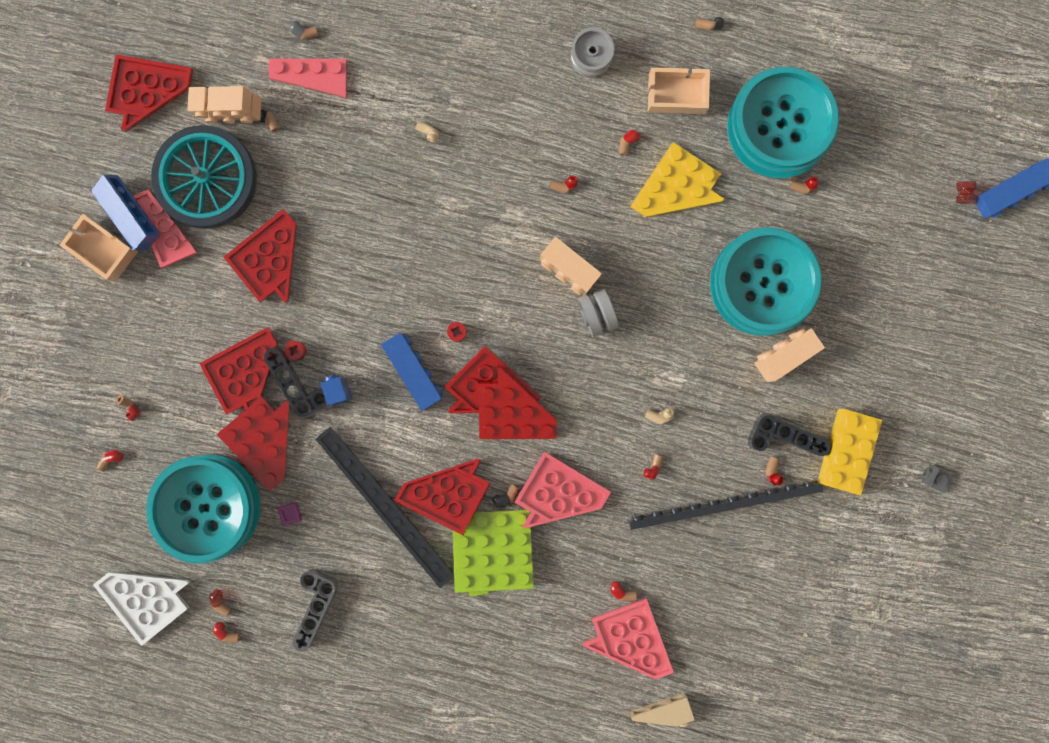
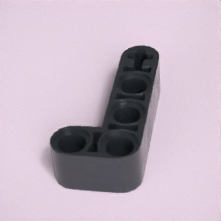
[264,346,327,417]
[747,415,831,456]

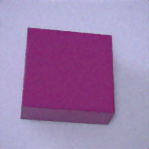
[277,502,302,526]

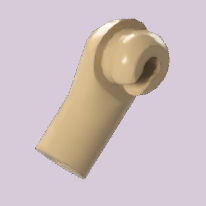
[415,120,439,143]
[645,408,674,425]

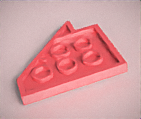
[514,452,611,528]
[583,598,674,680]

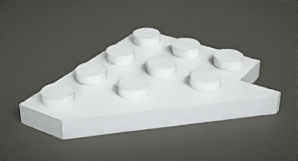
[93,571,190,646]

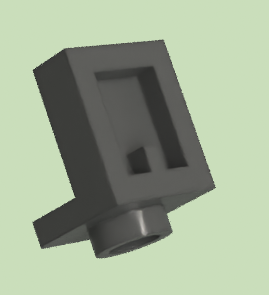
[922,465,953,493]

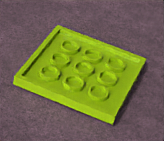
[453,510,534,593]

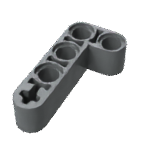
[293,569,338,652]

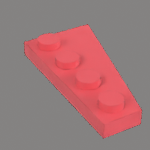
[269,59,347,99]
[133,189,198,268]

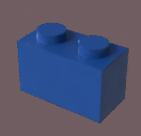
[320,374,353,406]

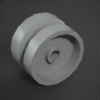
[571,27,614,78]
[577,288,619,338]

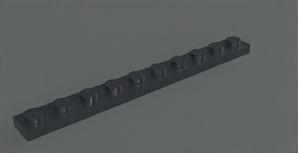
[315,427,454,588]
[628,480,823,530]

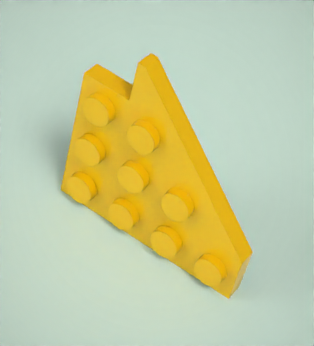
[630,142,724,218]

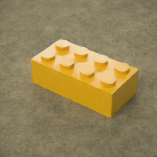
[817,409,882,496]

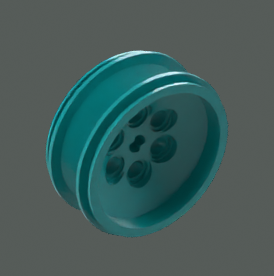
[727,67,839,179]
[710,227,822,336]
[146,454,261,564]

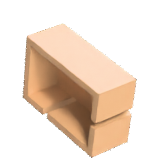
[648,68,710,114]
[188,86,261,124]
[60,214,138,282]
[540,236,602,296]
[754,328,825,382]

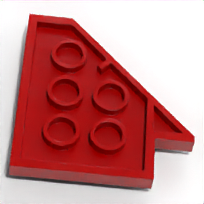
[105,54,194,132]
[223,209,297,303]
[199,327,278,415]
[445,345,541,413]
[478,366,557,439]
[216,395,290,492]
[394,458,491,536]

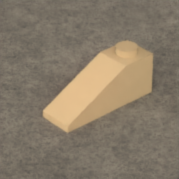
[629,693,694,727]

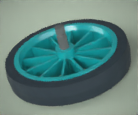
[151,125,257,229]

